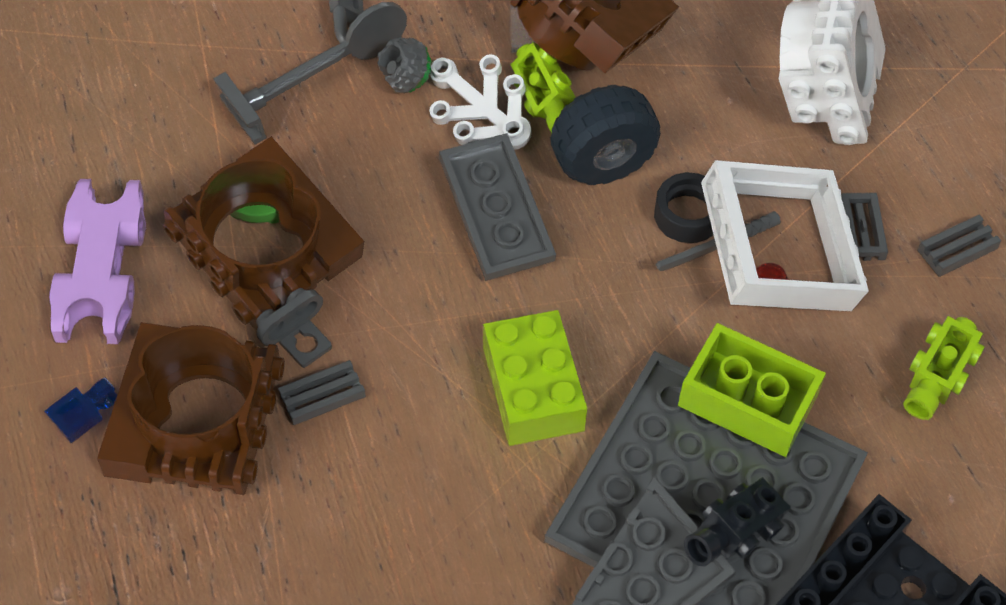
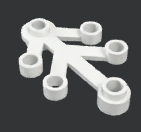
[430,54,532,150]

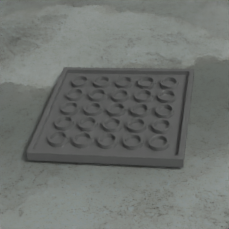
[544,351,868,605]

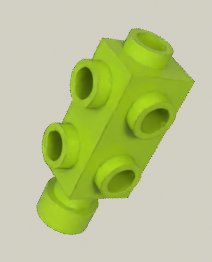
[510,42,576,134]
[903,316,985,420]

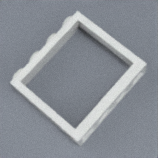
[701,160,869,311]

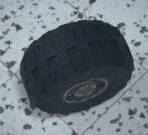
[550,85,661,185]

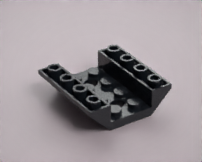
[776,494,1006,605]

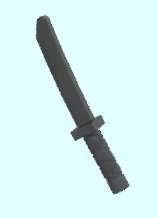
[655,211,781,271]

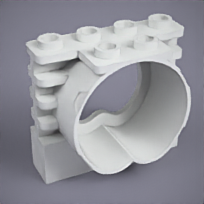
[779,0,886,145]

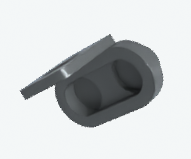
[256,288,332,368]

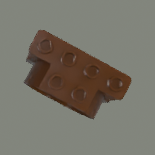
[510,0,679,73]
[163,136,364,330]
[97,322,285,495]

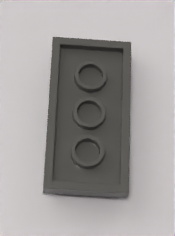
[439,133,556,281]

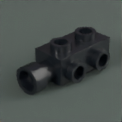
[684,477,791,566]

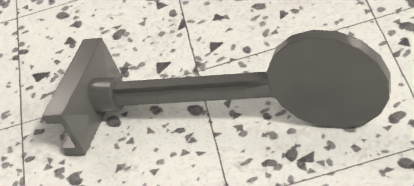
[213,2,407,145]

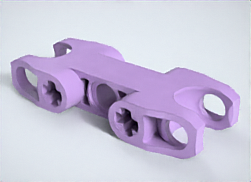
[49,179,146,344]

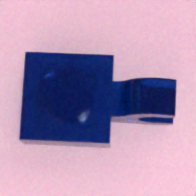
[44,377,117,443]

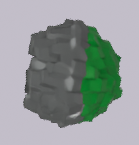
[377,37,432,94]

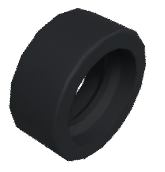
[654,172,714,243]

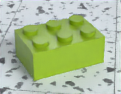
[483,310,587,446]
[678,323,826,457]

